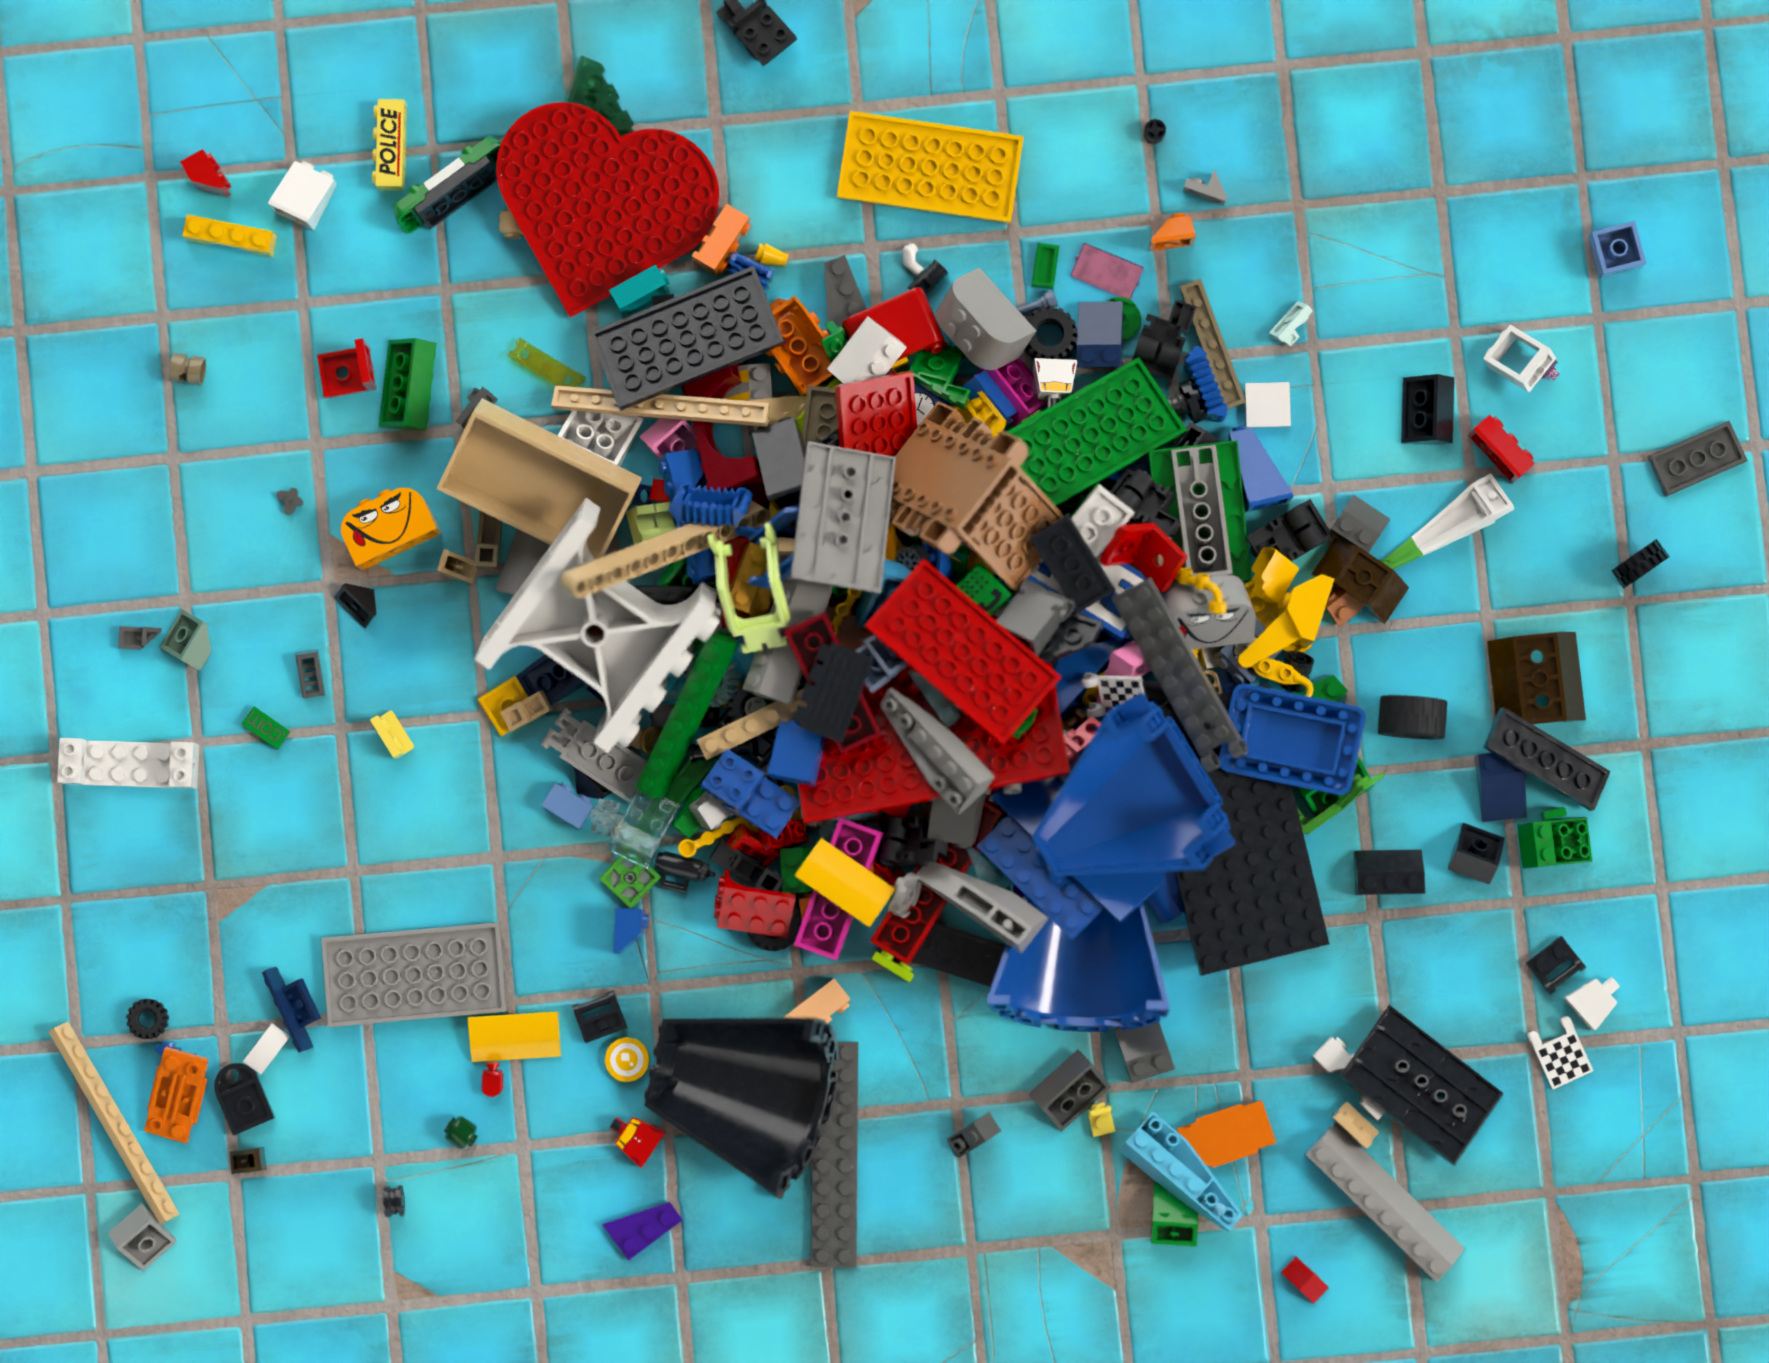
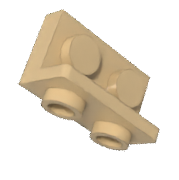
[1331,1102,1379,1149]

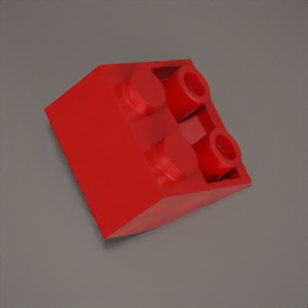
[180,149,231,197]

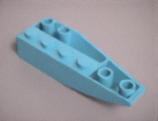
[1120,1112,1243,1232]

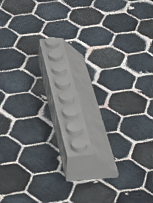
[742,574,833,705]
[1304,1122,1465,1282]

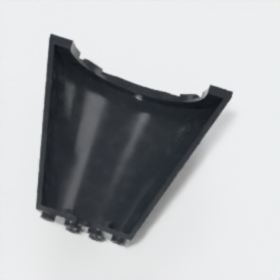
[644,1017,839,1195]

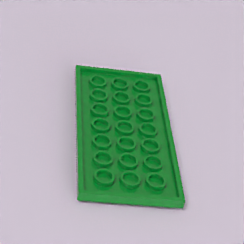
[1007,357,1187,507]

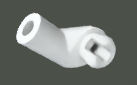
[902,243,924,277]

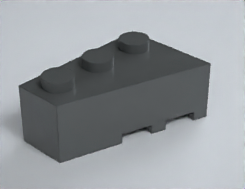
[824,255,867,328]

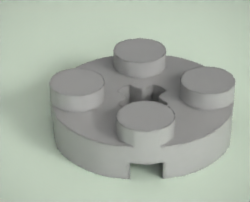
[888,873,922,918]

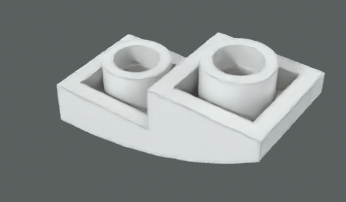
[243,1023,290,1075]

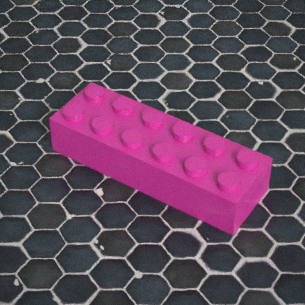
[794,818,884,960]

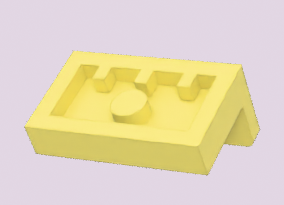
[370,711,415,759]

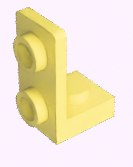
[1087,1102,1115,1137]

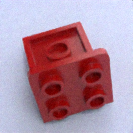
[713,870,795,938]

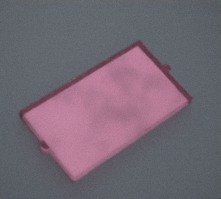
[1070,242,1144,300]

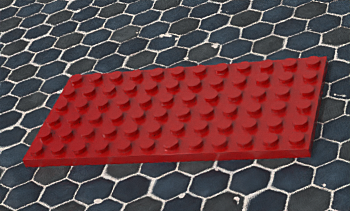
[791,662,1071,824]

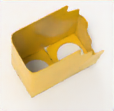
[1251,547,1299,604]

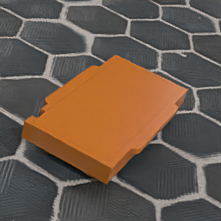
[144,1046,209,1144]
[1176,1100,1276,1167]

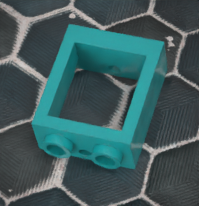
[609,265,670,317]

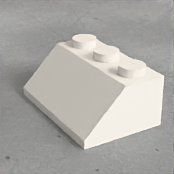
[827,316,907,384]

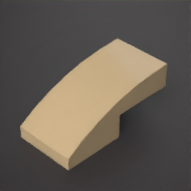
[500,690,553,732]

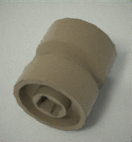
[169,353,206,386]

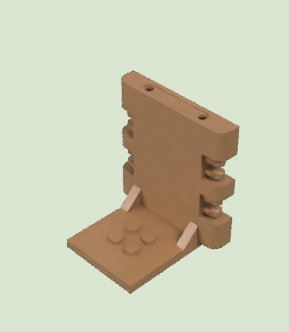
[889,401,1064,592]

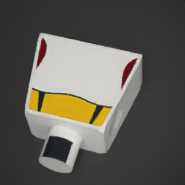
[1033,358,1077,408]

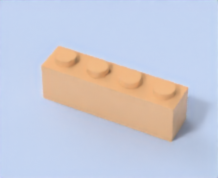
[783,978,851,1024]

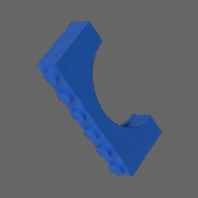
[658,449,717,585]

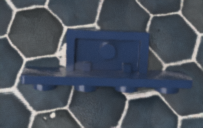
[262,967,321,1053]

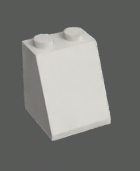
[268,161,337,231]

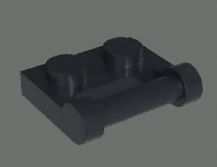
[1526,936,1586,995]
[572,990,628,1043]

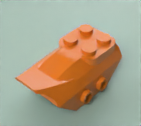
[765,296,835,396]

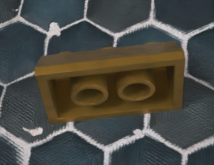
[729,542,774,618]

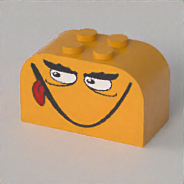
[341,488,442,571]

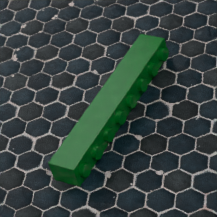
[635,631,740,799]

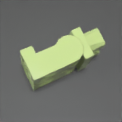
[626,502,675,545]

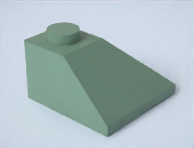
[160,609,211,671]

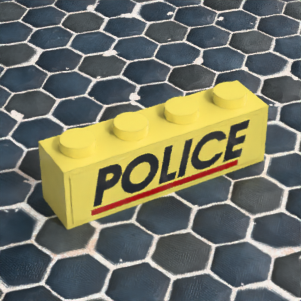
[372,99,407,191]

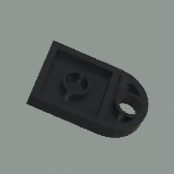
[214,1063,276,1136]

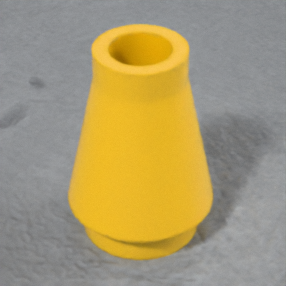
[755,243,789,267]

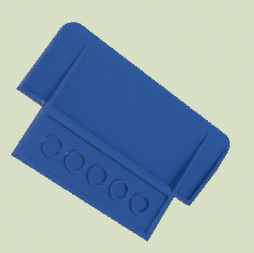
[977,776,1163,941]

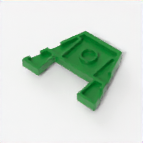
[909,343,971,410]

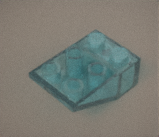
[608,790,680,869]

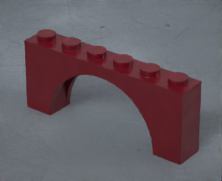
[682,364,764,492]

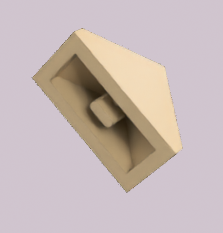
[437,549,477,584]

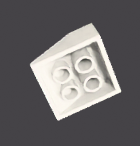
[558,411,643,466]

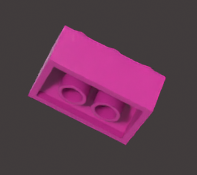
[973,357,1048,428]

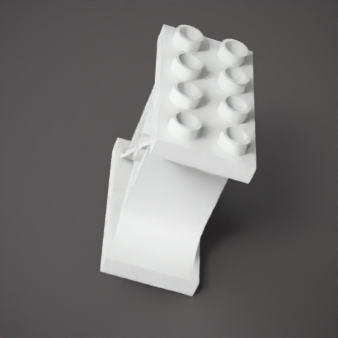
[475,498,721,753]

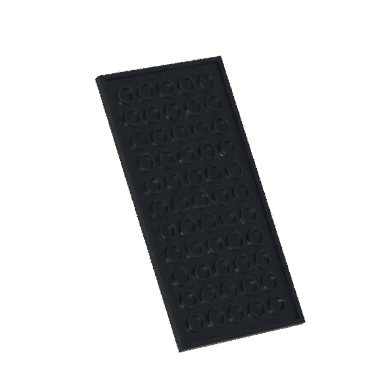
[1160,683,1330,976]

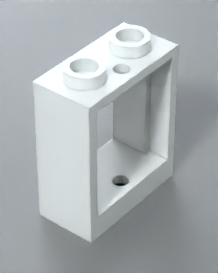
[1483,325,1556,392]

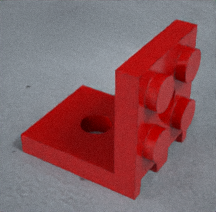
[317,338,377,399]
[1099,522,1188,592]

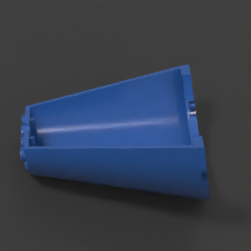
[987,895,1169,1032]

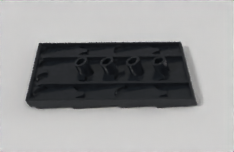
[1340,1005,1503,1166]

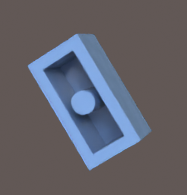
[541,782,595,830]

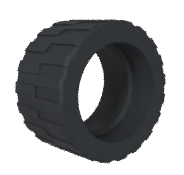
[1378,695,1448,740]

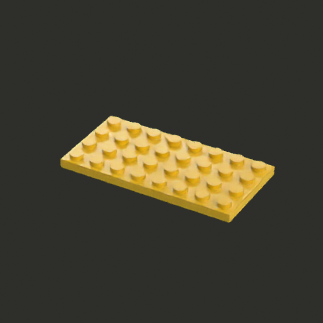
[837,111,1024,224]

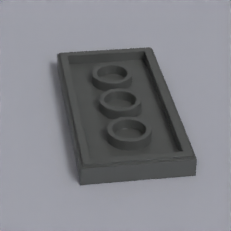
[1648,421,1748,497]

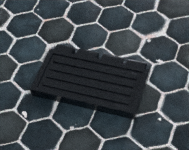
[792,642,874,743]

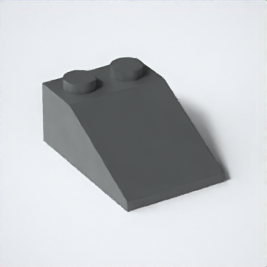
[1114,1022,1175,1083]

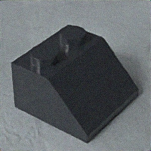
[1448,823,1505,885]

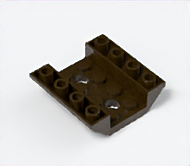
[1487,632,1586,725]

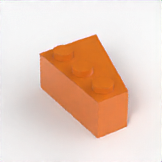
[692,204,751,277]

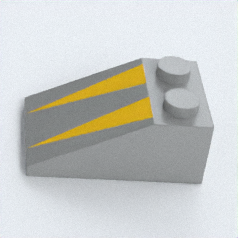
[723,363,773,401]

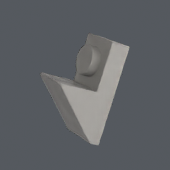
[1183,170,1227,205]

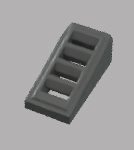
[295,650,325,699]

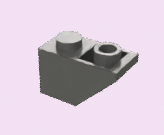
[947,1112,1001,1158]

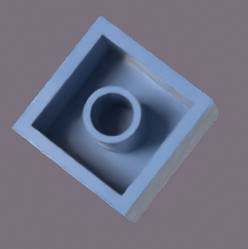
[1588,221,1646,279]

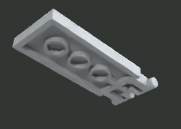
[540,707,647,805]

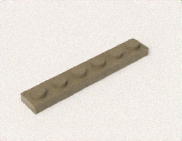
[1179,279,1246,410]

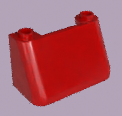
[842,287,947,361]

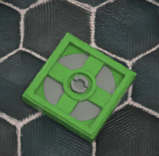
[599,847,661,909]

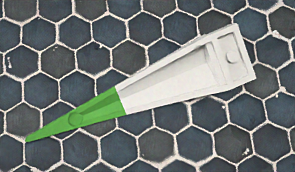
[1381,473,1514,569]

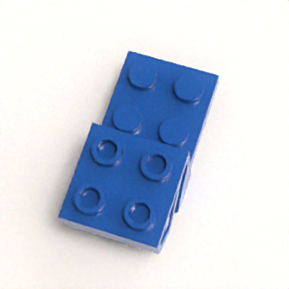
[701,748,801,839]

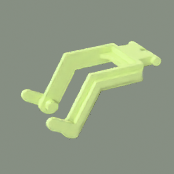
[708,523,791,654]

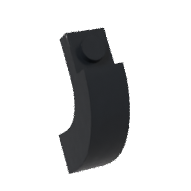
[709,840,785,892]

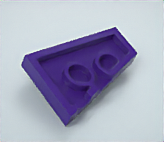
[602,1202,683,1261]

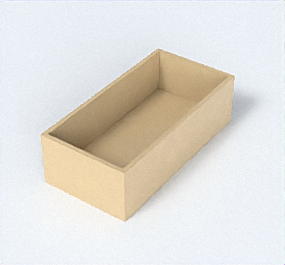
[436,398,642,560]

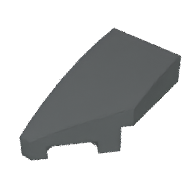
[118,626,162,650]

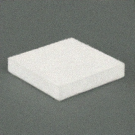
[1245,382,1291,428]

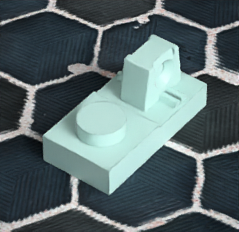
[1269,301,1313,346]

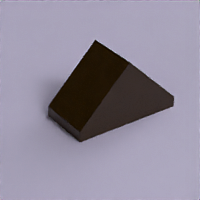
[229,1147,267,1174]

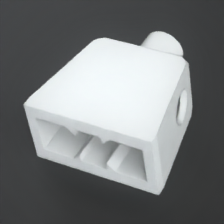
[1563,977,1620,1030]

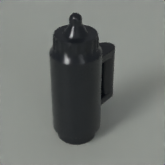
[654,851,716,894]

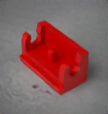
[726,823,780,868]

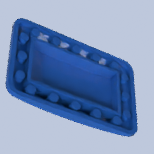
[1219,684,1366,795]

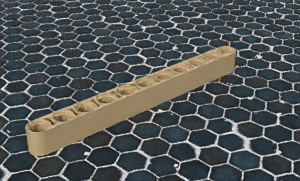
[560,501,770,598]

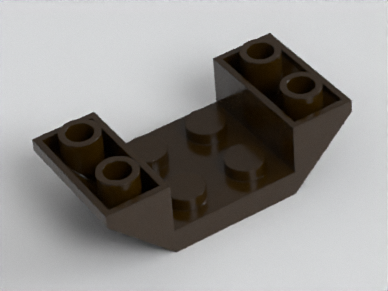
[1311,538,1409,624]

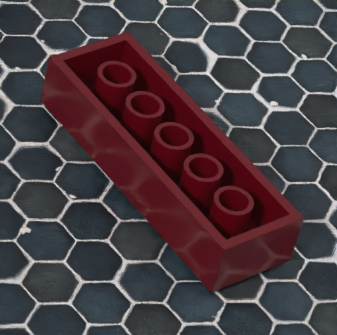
[783,611,882,754]

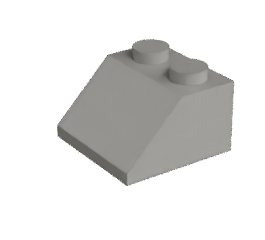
[108,1203,177,1270]

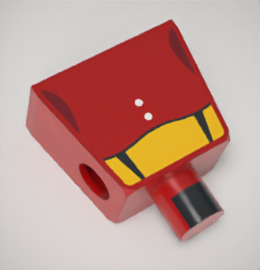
[609,1117,666,1168]

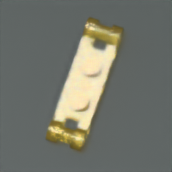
[507,338,586,387]

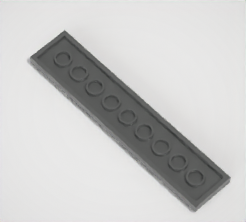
[811,1042,858,1268]

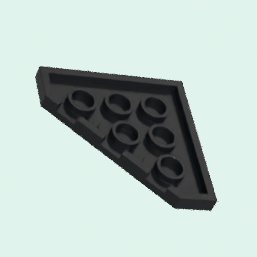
[1038,612,1103,664]

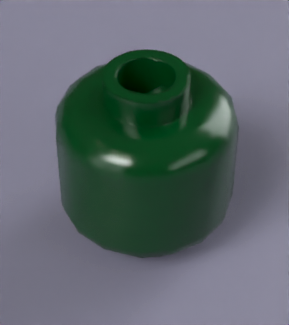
[443,1116,478,1149]

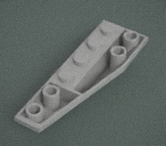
[879,688,995,814]
[916,862,1049,953]

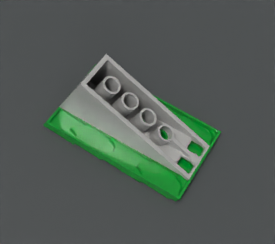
[1149,440,1251,583]

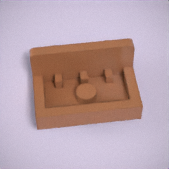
[1325,586,1366,627]

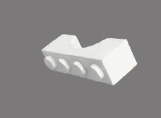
[1312,1037,1384,1120]

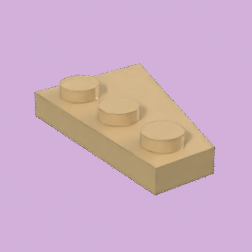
[746,394,807,430]

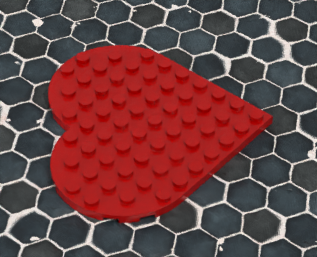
[496,102,719,318]

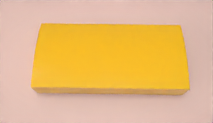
[795,838,895,927]
[468,1012,561,1062]

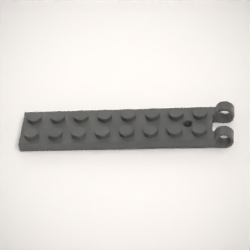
[1111,577,1248,772]

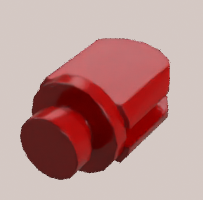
[481,1062,503,1097]

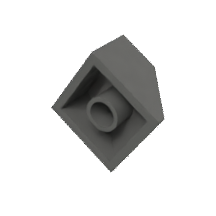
[1330,495,1390,553]

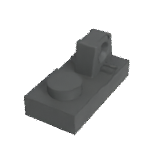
[455,386,498,429]

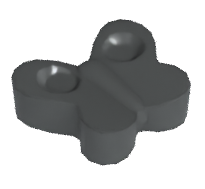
[276,488,303,515]

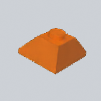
[1149,213,1196,252]

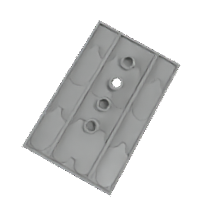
[791,442,896,593]

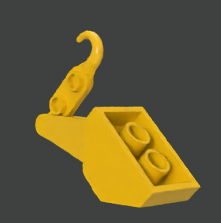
[1236,574,1334,697]

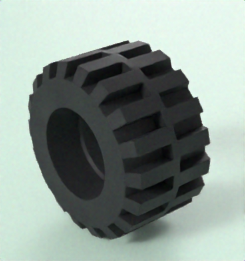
[1025,306,1077,360]

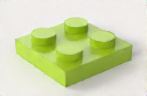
[872,950,915,983]

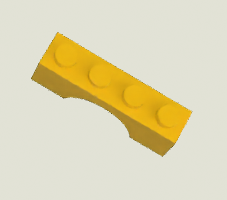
[182,214,277,258]

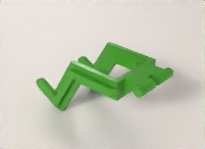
[1297,773,1385,835]

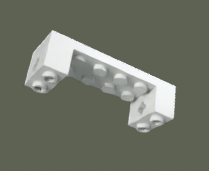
[57,738,199,789]

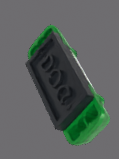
[393,136,501,234]

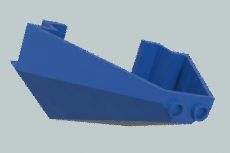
[1031,692,1235,876]

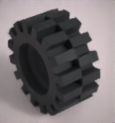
[126,999,169,1039]

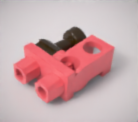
[1062,706,1101,764]

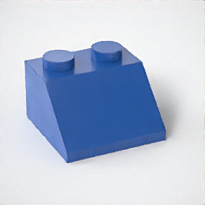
[613,908,649,954]

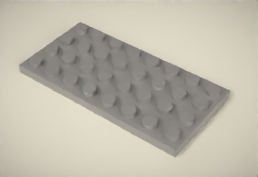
[321,922,507,1027]

